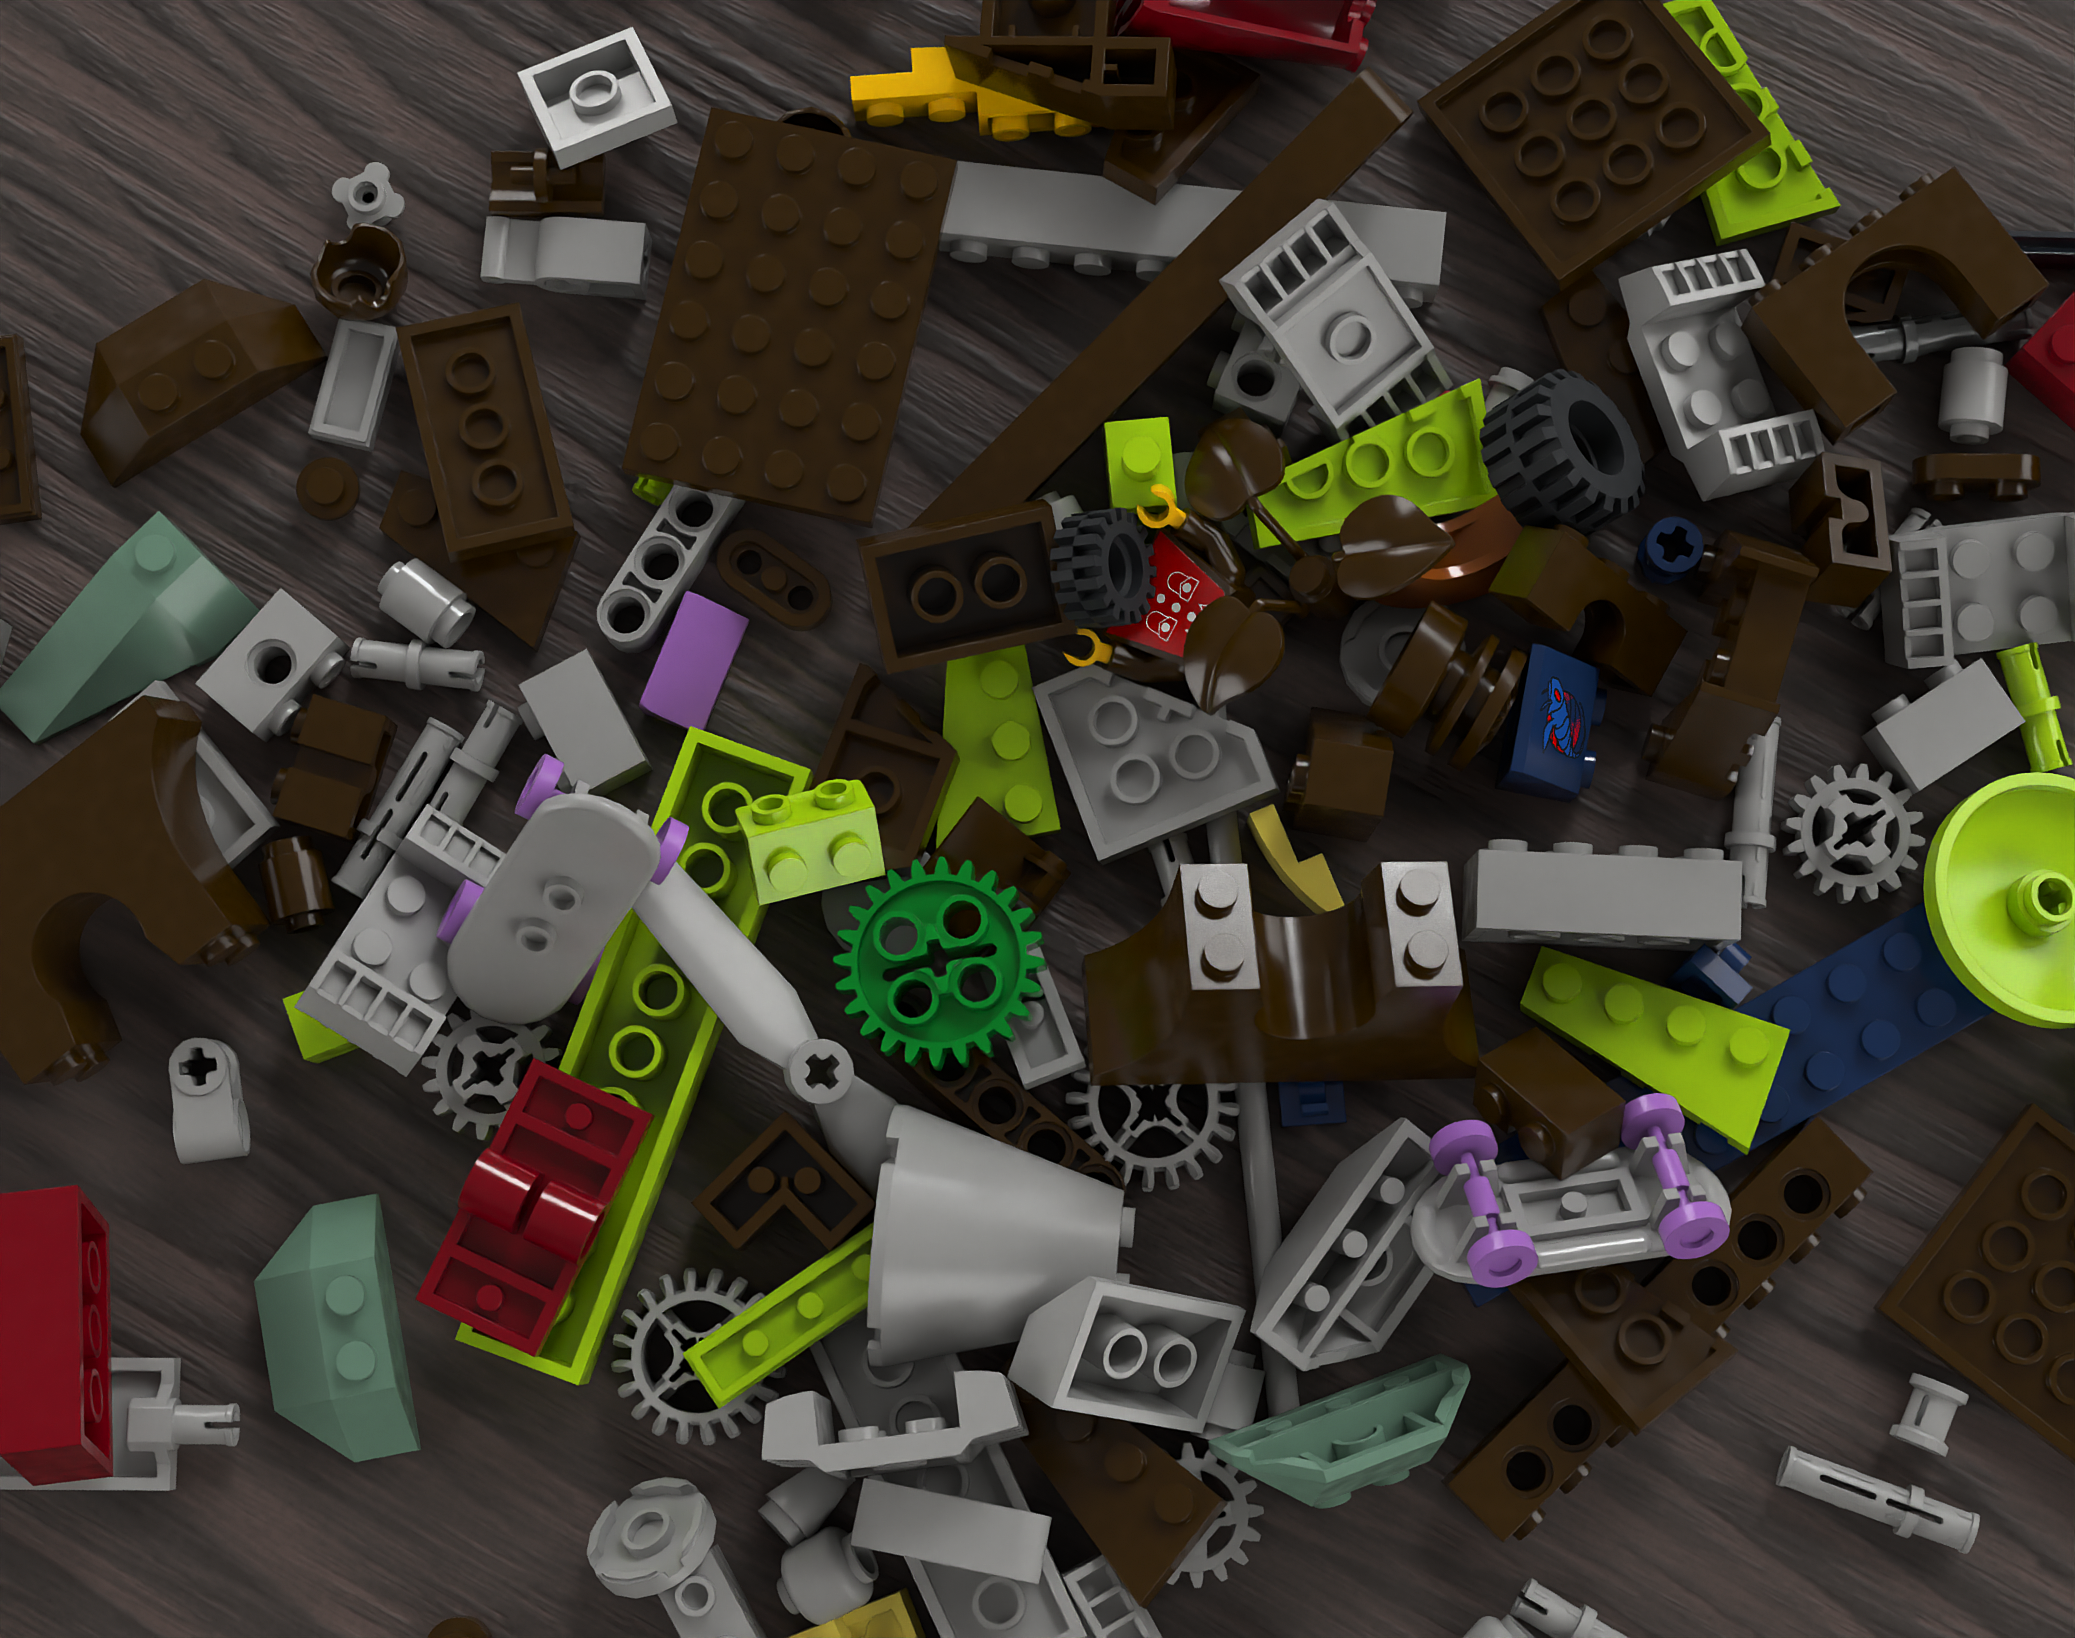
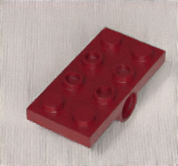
[415,1058,655,1357]

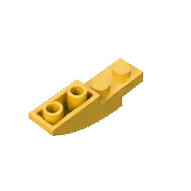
[850,47,1102,142]

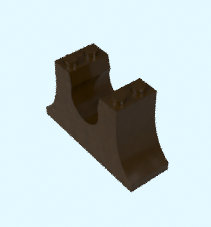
[0,695,272,1086]
[1081,861,1479,1086]

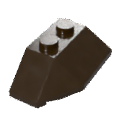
[80,279,328,488]

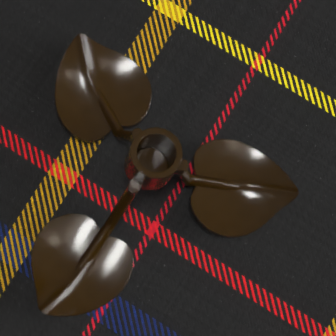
[1183,418,1455,716]

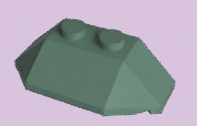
[254,1194,421,1462]
[1207,1353,1471,1509]

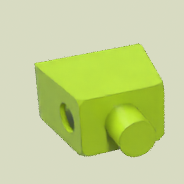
[1102,417,1177,545]

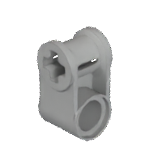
[168,1037,250,1164]

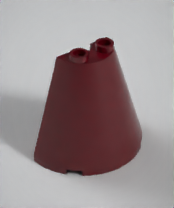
[1114,0,1377,73]

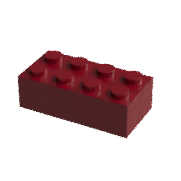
[0,1185,113,1486]

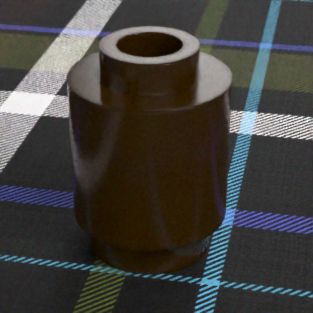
[258,836,335,934]

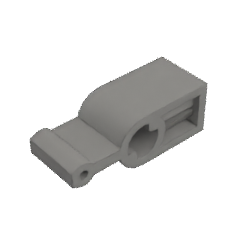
[480,216,652,300]

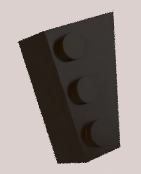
[1282,707,1394,842]

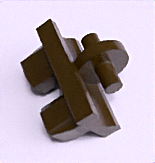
[489,147,606,218]

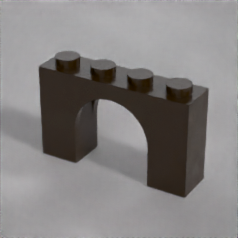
[1741,166,2050,446]

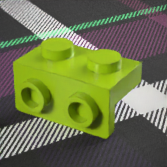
[735,779,886,906]

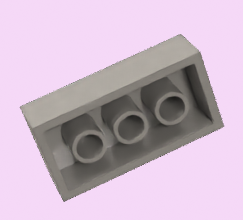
[1462,839,1742,953]

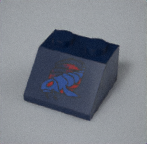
[1495,644,1607,803]

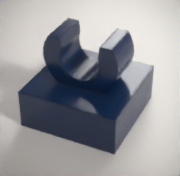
[1665,943,1753,1010]
[1277,1081,1347,1128]

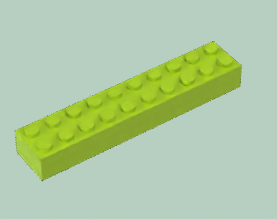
[455,726,814,1385]

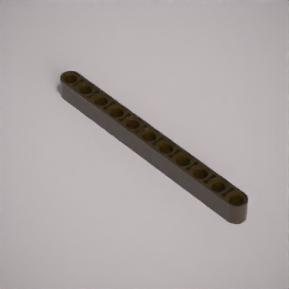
[907,66,1414,528]

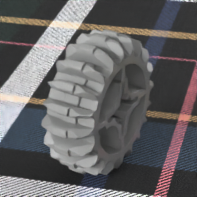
[1066,1046,1240,1192]
[611,1268,787,1445]

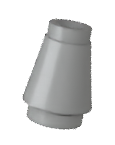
[758,1468,856,1548]

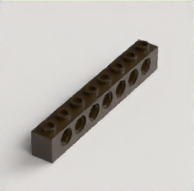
[1441,1116,1874,1543]

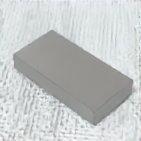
[308,319,400,452]

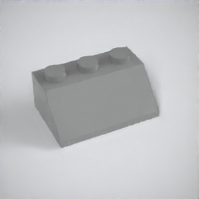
[1007,1276,1246,1433]

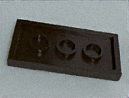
[396,302,576,563]

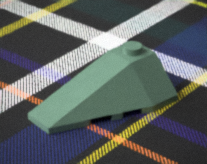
[0,511,260,746]

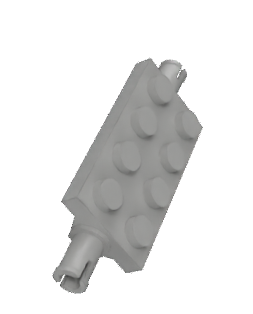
[0,1357,240,1491]

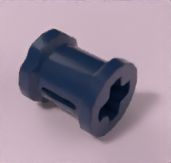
[1636,516,1704,586]

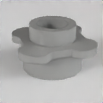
[332,162,405,230]

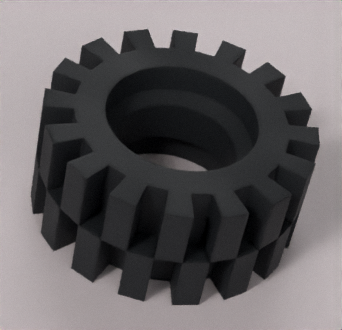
[1050,507,1157,629]

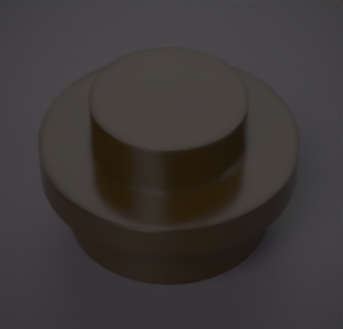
[296,457,361,521]

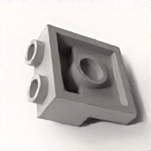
[517,27,678,170]

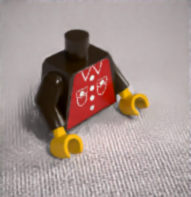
[1063,484,1256,683]

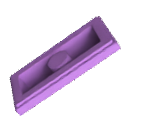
[639,590,749,731]

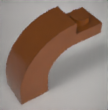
[1344,495,1523,609]

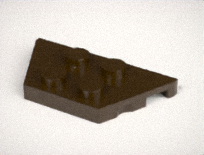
[808,663,960,885]

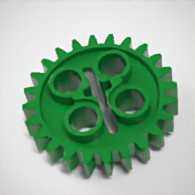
[833,857,1047,1071]

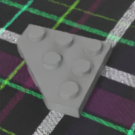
[1032,664,1280,865]

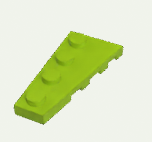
[1663,0,1841,246]
[1246,378,1498,550]
[936,644,1061,849]
[1520,946,1790,1155]

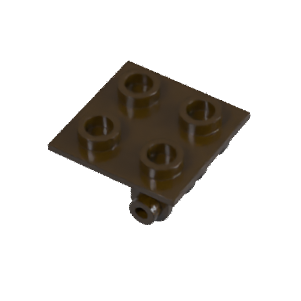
[923,796,1071,958]

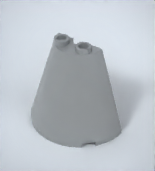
[867,1104,1136,1367]

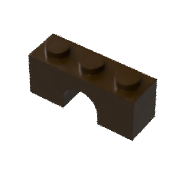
[1488,524,1688,697]

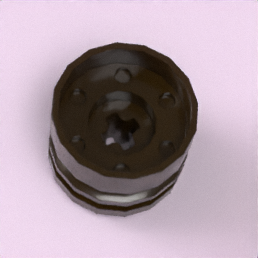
[1365,600,1528,772]

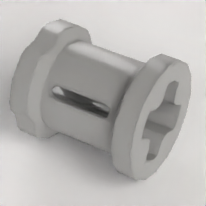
[1889,1373,1969,1457]

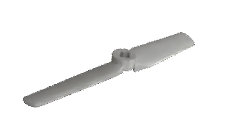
[631,862,898,1201]

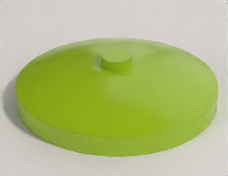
[1923,772,2075,1029]

